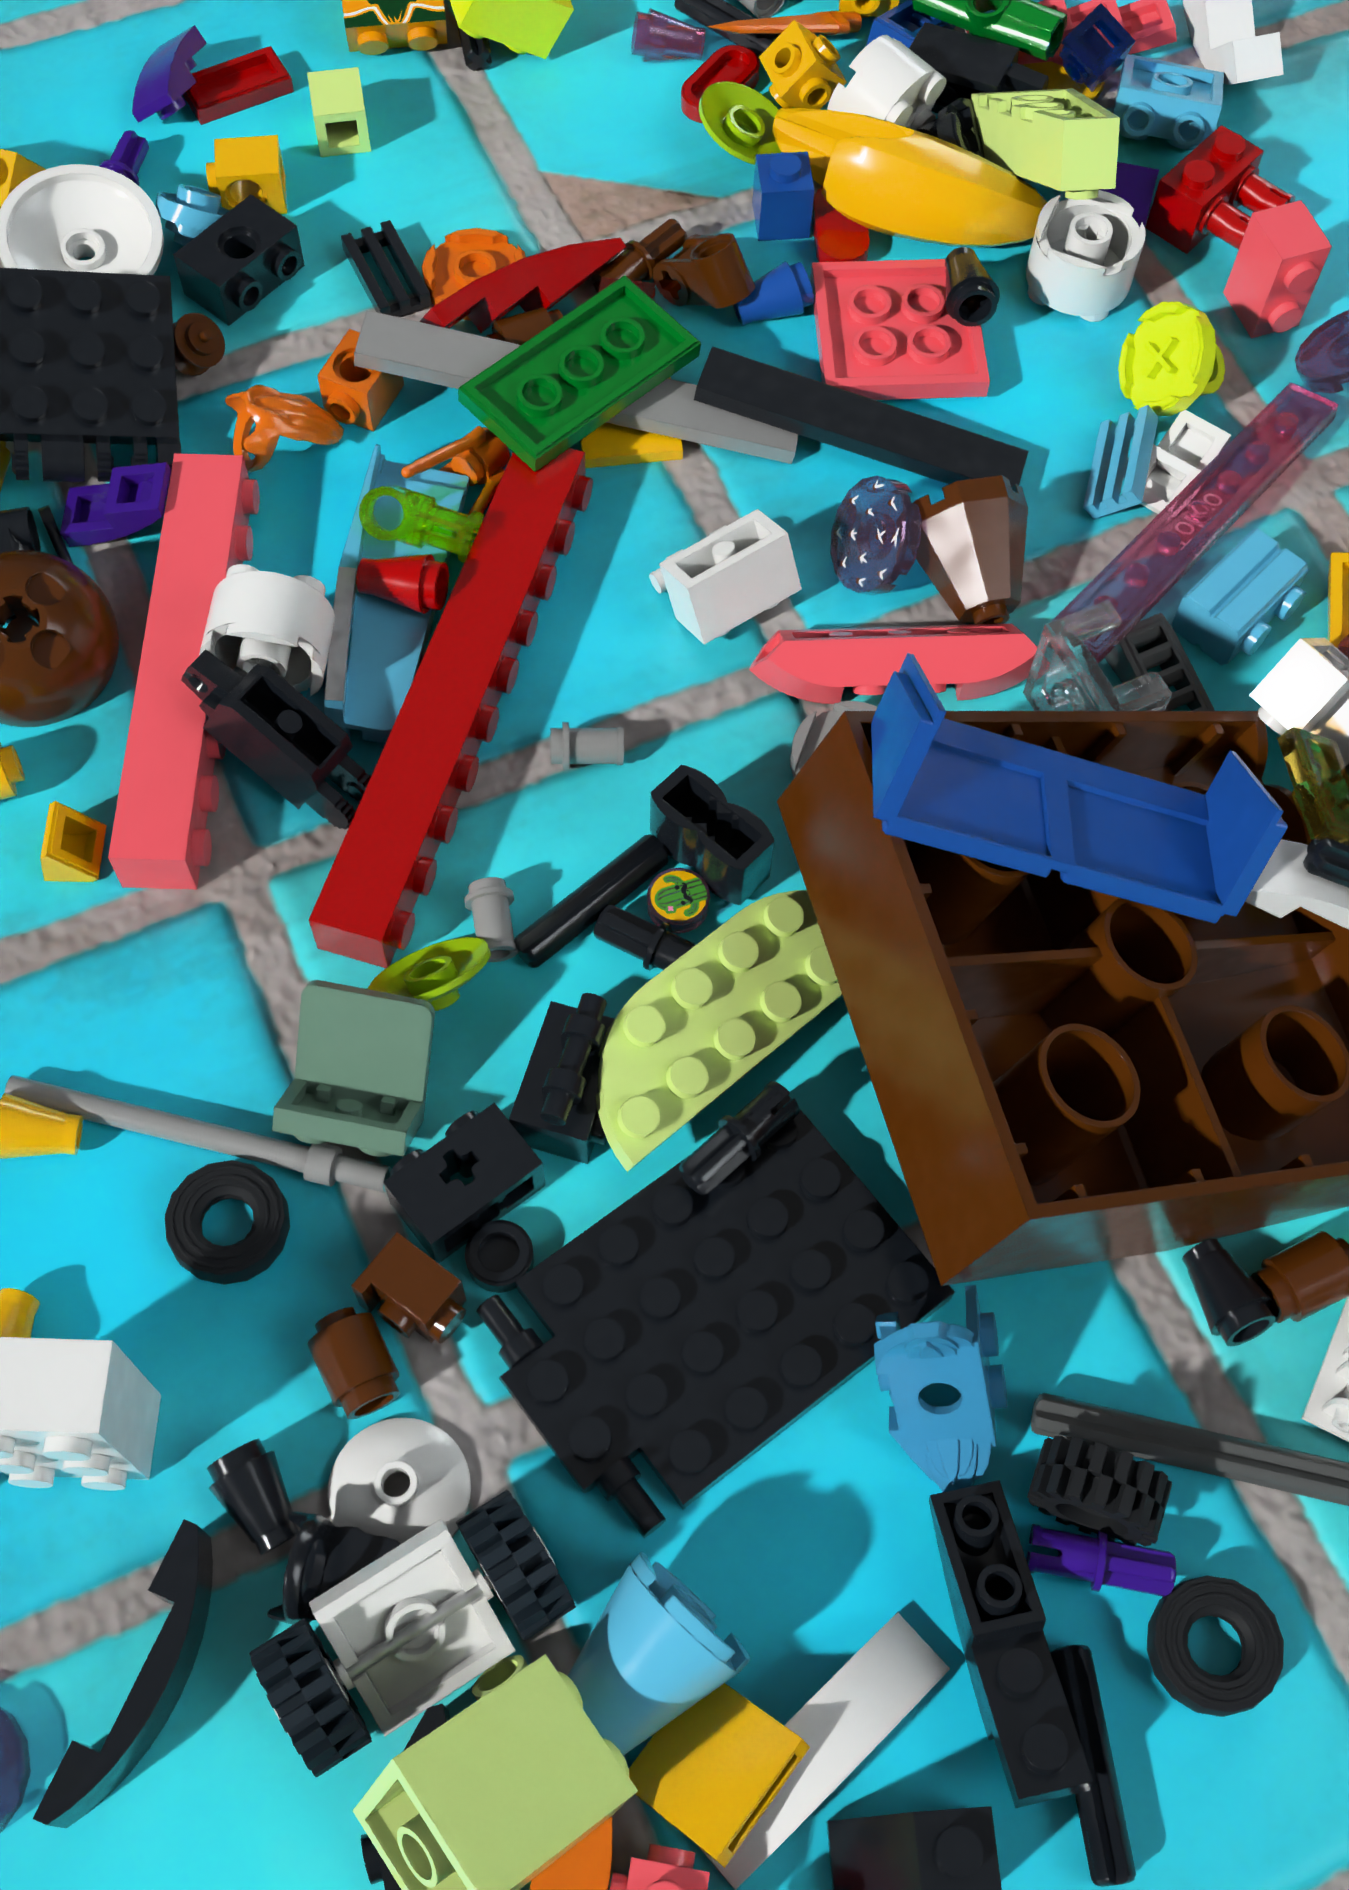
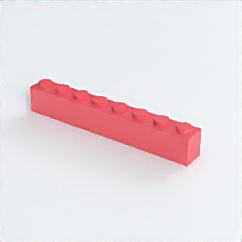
[108,453,260,890]

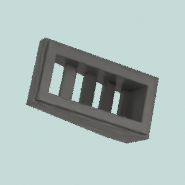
[1105,613,1215,711]

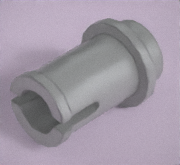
[550,722,624,770]
[464,877,518,962]

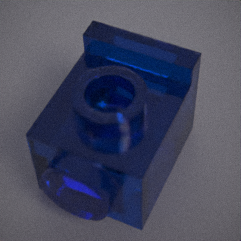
[1059,3,1136,92]

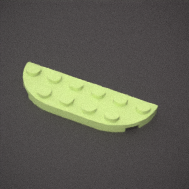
[596,890,842,1172]

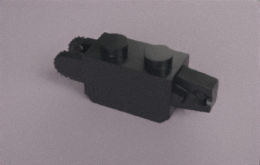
[181,649,371,830]

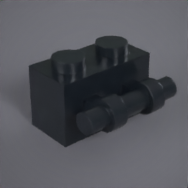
[509,993,614,1164]

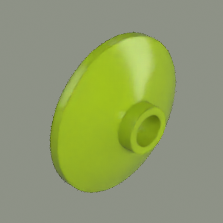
[699,81,781,165]
[368,937,491,1011]

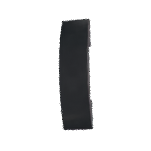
[33,1519,213,1828]

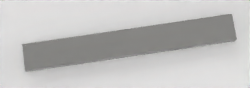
[354,310,798,464]

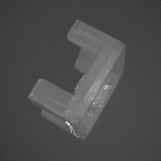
[1023,600,1172,711]

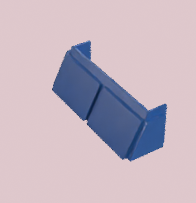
[871,653,1288,924]

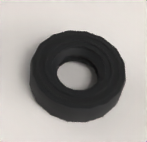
[165,1160,290,1285]
[1147,1576,1284,1717]

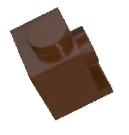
[351,1232,467,1344]

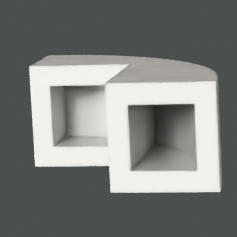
[1183,0,1284,85]

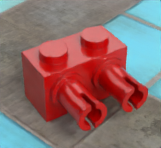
[1145,125,1295,254]

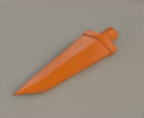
[707,11,862,35]

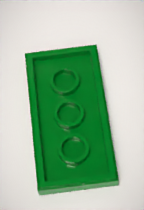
[458,275,701,472]

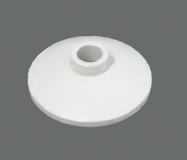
[327,1418,471,1544]

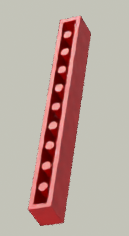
[309,448,593,968]

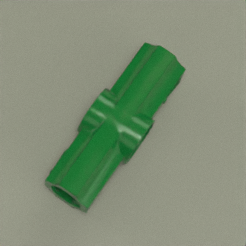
[912,0,1067,61]

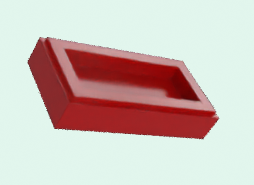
[183,46,294,125]

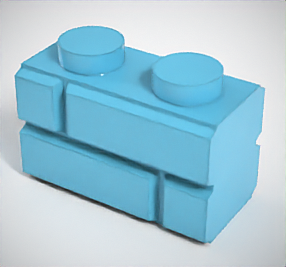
[1171,528,1309,665]

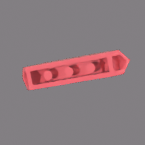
[749,623,1049,704]

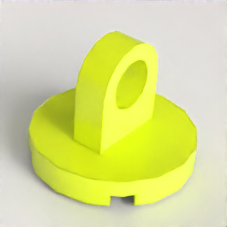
[1118,302,1225,416]

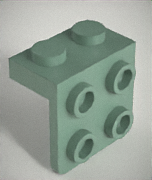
[272,980,435,1157]

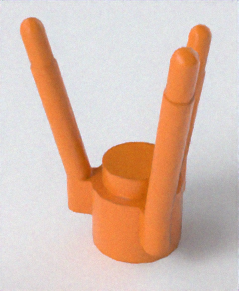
[401,426,510,548]

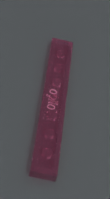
[1044,382,1339,668]

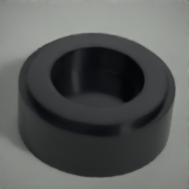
[465,1220,534,1293]

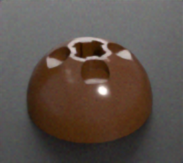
[0,550,119,727]

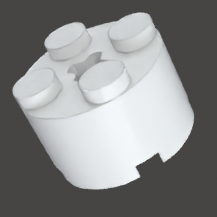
[827,35,947,130]
[1026,190,1146,322]
[199,564,335,696]

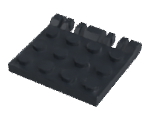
[0,268,181,482]

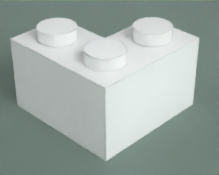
[1249,637,1349,773]

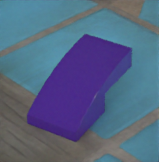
[60,462,171,547]

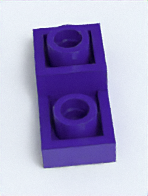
[132,25,207,123]

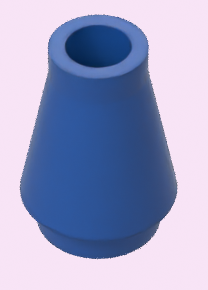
[733,261,814,326]

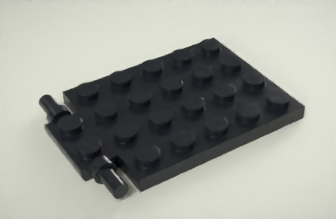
[476,1095,955,1538]

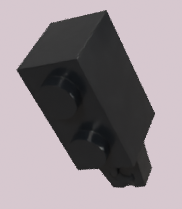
[909,22,1049,113]

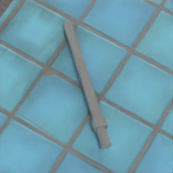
[4,1075,392,1193]

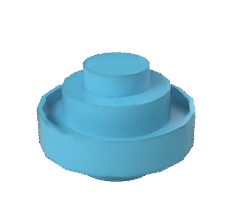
[155,184,229,246]

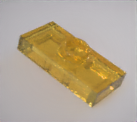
[1277,726,1349,846]

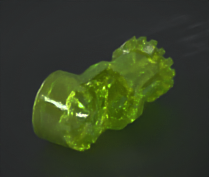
[359,485,484,563]

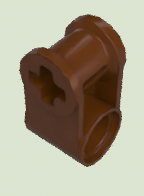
[653,233,755,309]

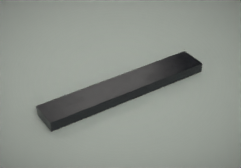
[694,346,1029,488]

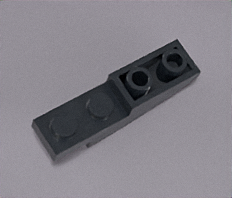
[929,1480,1094,1808]

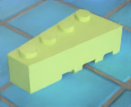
[971,88,1120,200]

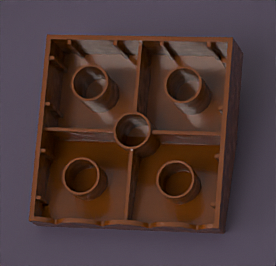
[777,711,1349,1286]

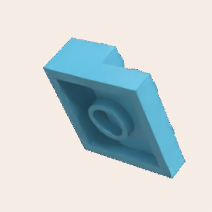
[1112,54,1224,150]

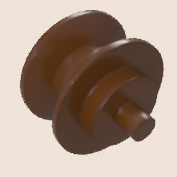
[173,313,225,376]

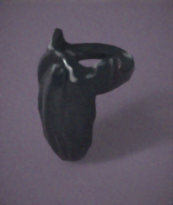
[267,1512,401,1625]

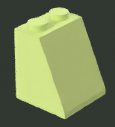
[353,1654,638,1890]

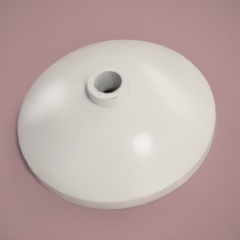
[0,164,164,275]

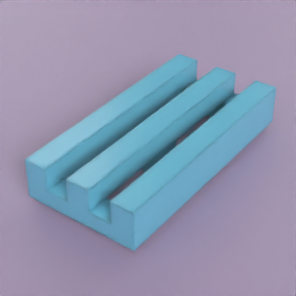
[1083,405,1158,519]

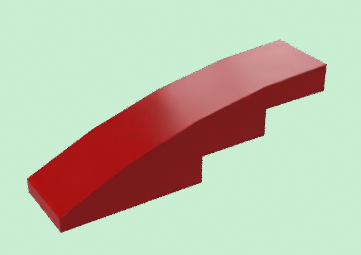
[419,237,627,333]

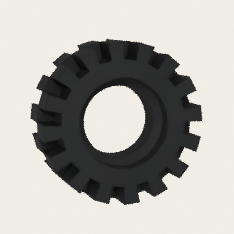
[1027,1436,1172,1546]

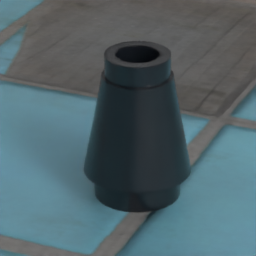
[945,247,1000,327]
[1182,1239,1276,1347]
[207,1438,299,1555]

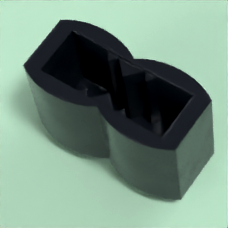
[650,765,774,905]

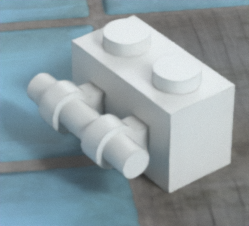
[649,509,802,645]

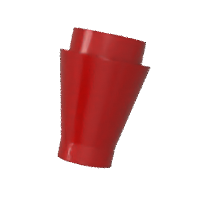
[356,554,449,614]

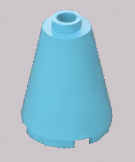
[567,1552,750,1756]

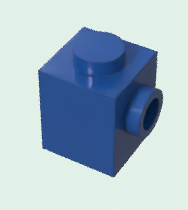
[752,151,815,241]

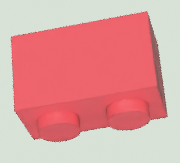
[1223,200,1332,338]

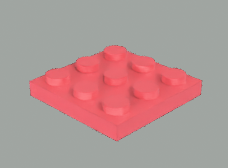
[810,259,990,400]

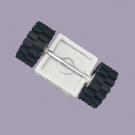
[249,1490,576,1777]

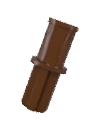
[591,219,687,293]

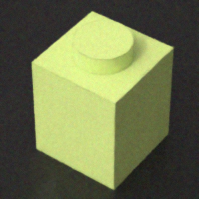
[307,67,371,157]

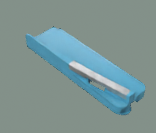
[306,444,469,743]

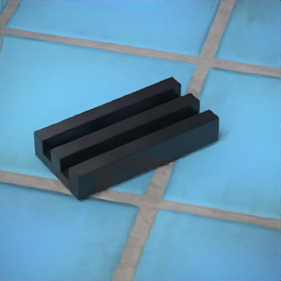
[341,220,431,317]

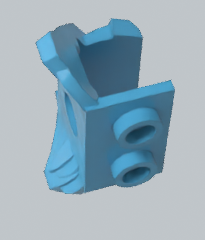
[874,1285,1007,1492]

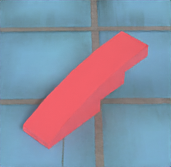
[966,0,1177,66]

